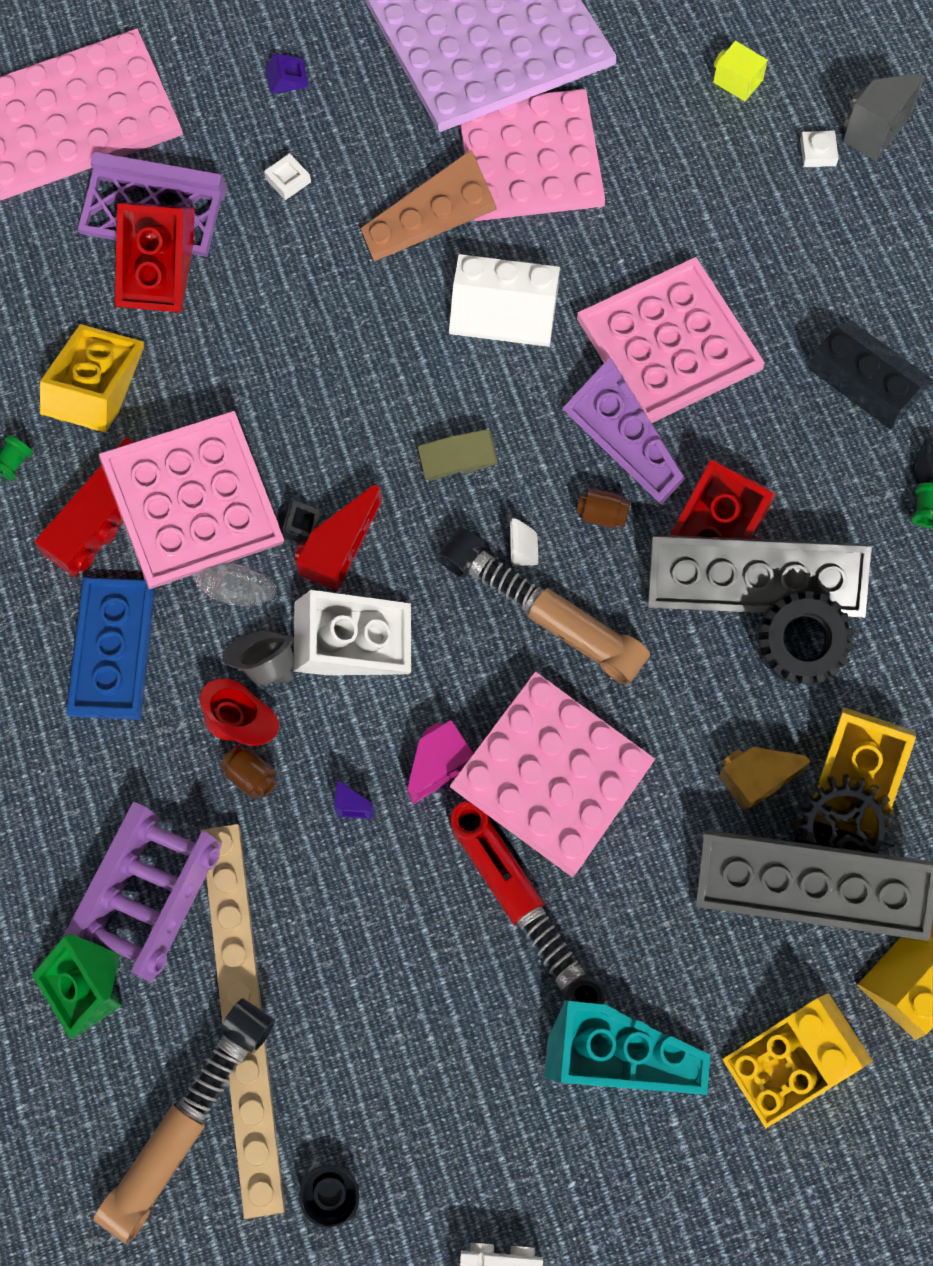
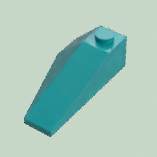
[544,1001,710,1095]

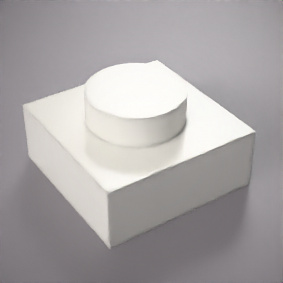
[800,131,838,167]
[264,153,311,200]

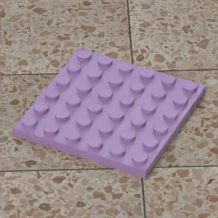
[364,0,616,132]

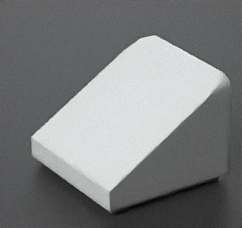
[510,519,538,566]

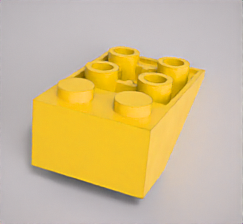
[722,993,873,1129]

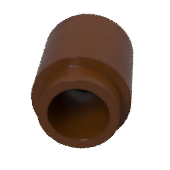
[577,488,630,529]
[221,746,277,799]

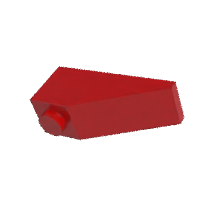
[294,485,382,591]

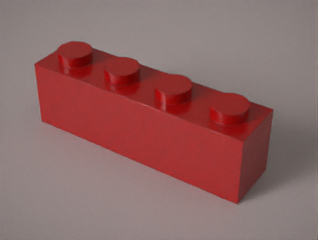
[34,437,135,578]

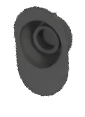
[222,631,295,685]

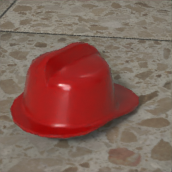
[199,679,279,746]

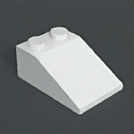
[293,590,411,675]

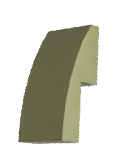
[418,430,498,481]

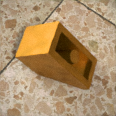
[719,747,810,812]

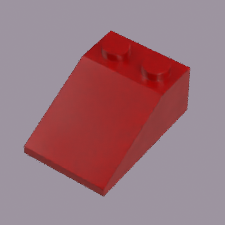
[115,202,195,312]
[670,460,778,539]

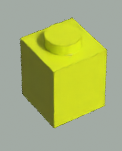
[713,41,768,102]

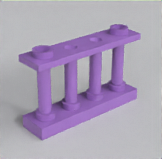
[62,802,222,983]

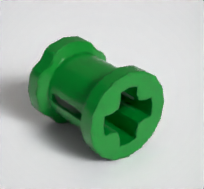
[0,435,33,482]
[911,483,933,528]

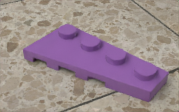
[562,357,686,504]

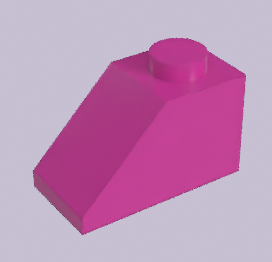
[407,720,473,804]

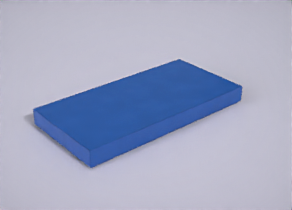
[66,577,156,720]

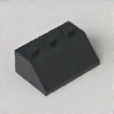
[809,321,933,430]

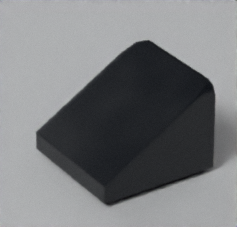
[277,498,322,542]

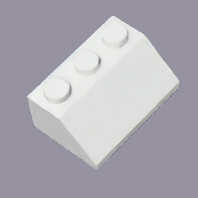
[449,254,560,347]

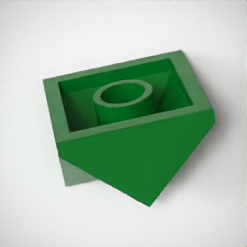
[32,934,123,1039]

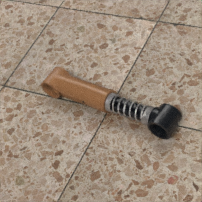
[437,528,650,685]
[93,998,276,1245]

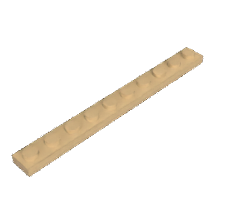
[201,824,286,1219]

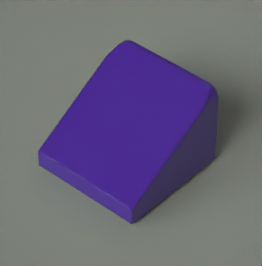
[265,53,309,93]
[334,781,375,819]

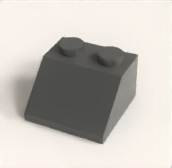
[843,73,925,161]

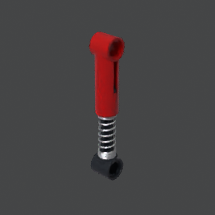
[451,801,605,1004]

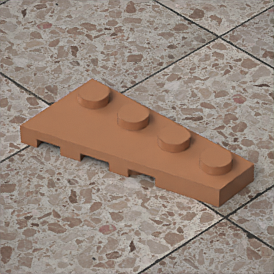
[361,149,497,262]

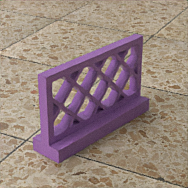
[78,152,227,257]

